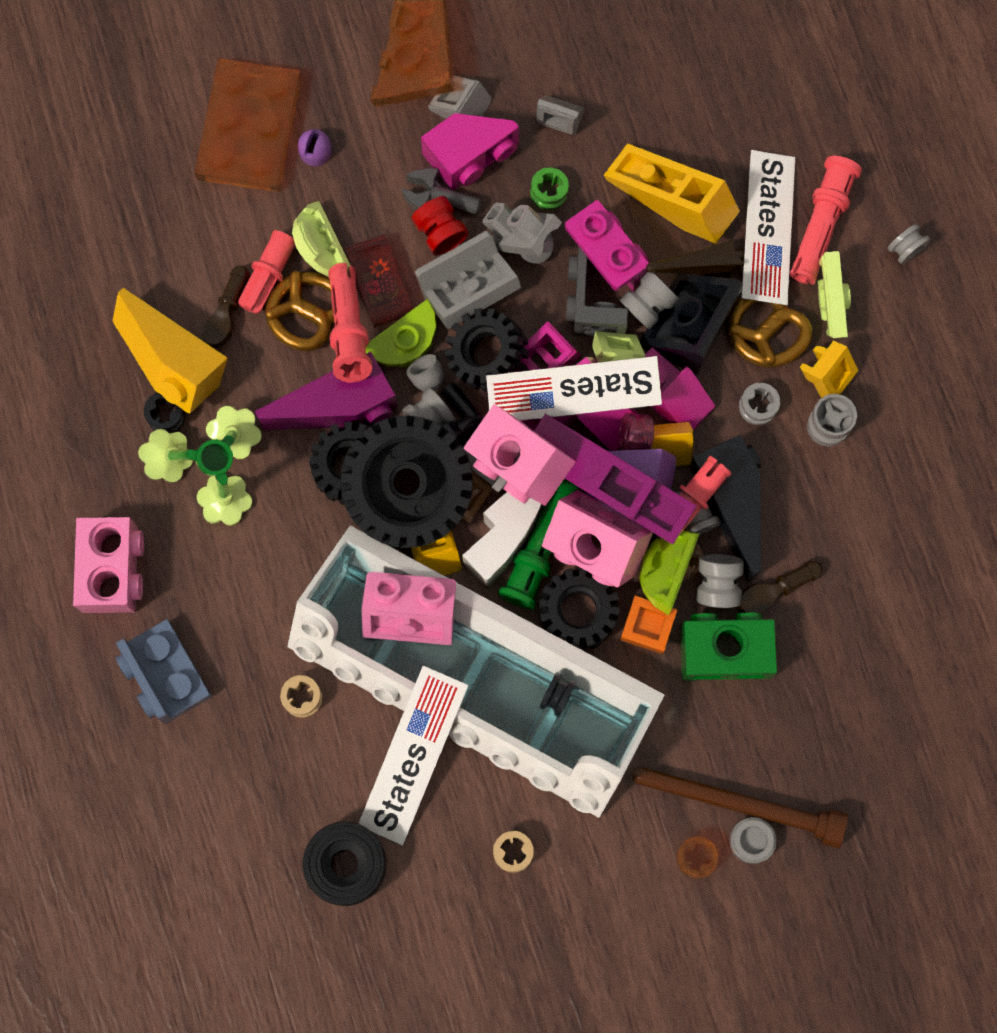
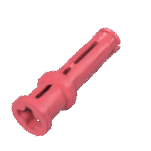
[789,156,862,285]
[328,263,372,383]

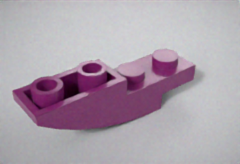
[535,413,697,545]

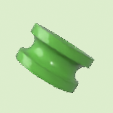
[530,167,569,210]

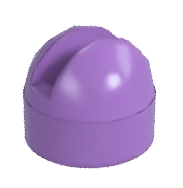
[297,129,332,166]

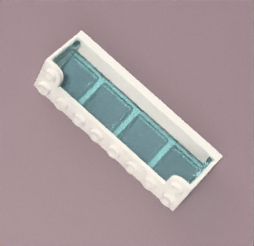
[287,525,665,818]

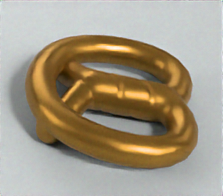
[265,271,334,352]
[727,297,813,368]

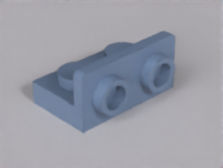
[115,619,212,724]

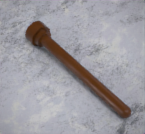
[632,767,848,849]

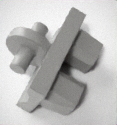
[482,202,562,264]

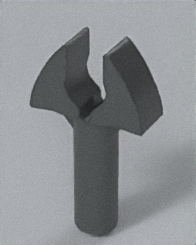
[401,168,482,214]

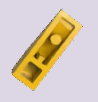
[604,143,740,244]
[112,288,228,414]

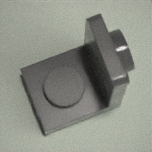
[566,246,628,337]

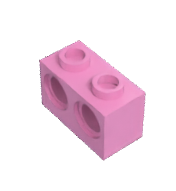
[73,517,144,613]

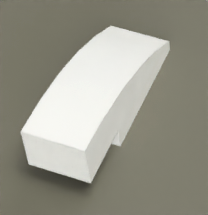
[463,492,543,588]

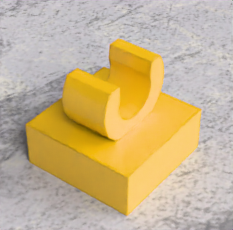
[800,340,859,398]

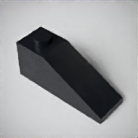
[689,435,761,582]

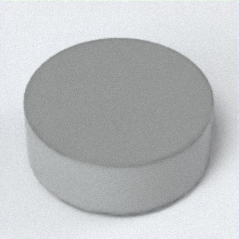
[729,817,776,864]

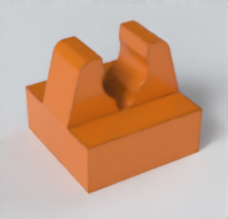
[620,596,677,654]

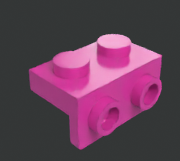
[565,199,649,291]

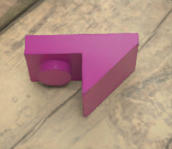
[645,347,715,431]

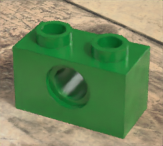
[680,612,777,681]

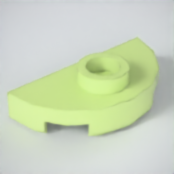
[292,201,350,277]
[818,251,851,338]

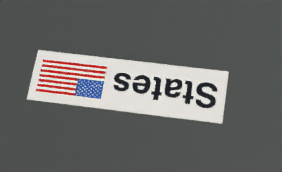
[742,150,795,305]
[486,356,662,420]
[358,666,468,846]

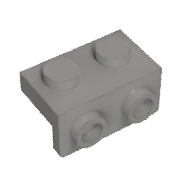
[415,231,521,329]

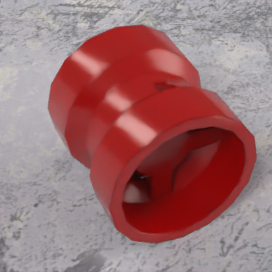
[411,196,469,256]

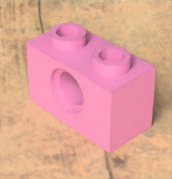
[463,404,576,506]
[542,490,653,588]

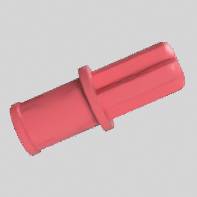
[238,230,296,314]
[679,456,732,533]

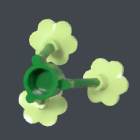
[138,405,262,526]

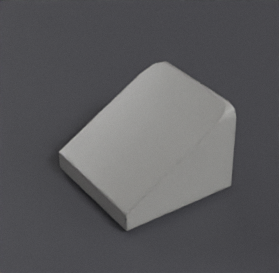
[428,74,492,119]
[536,96,584,135]

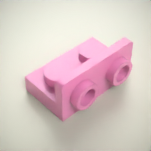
[361,572,456,645]

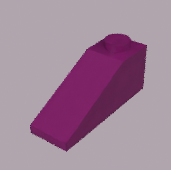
[254,351,398,430]

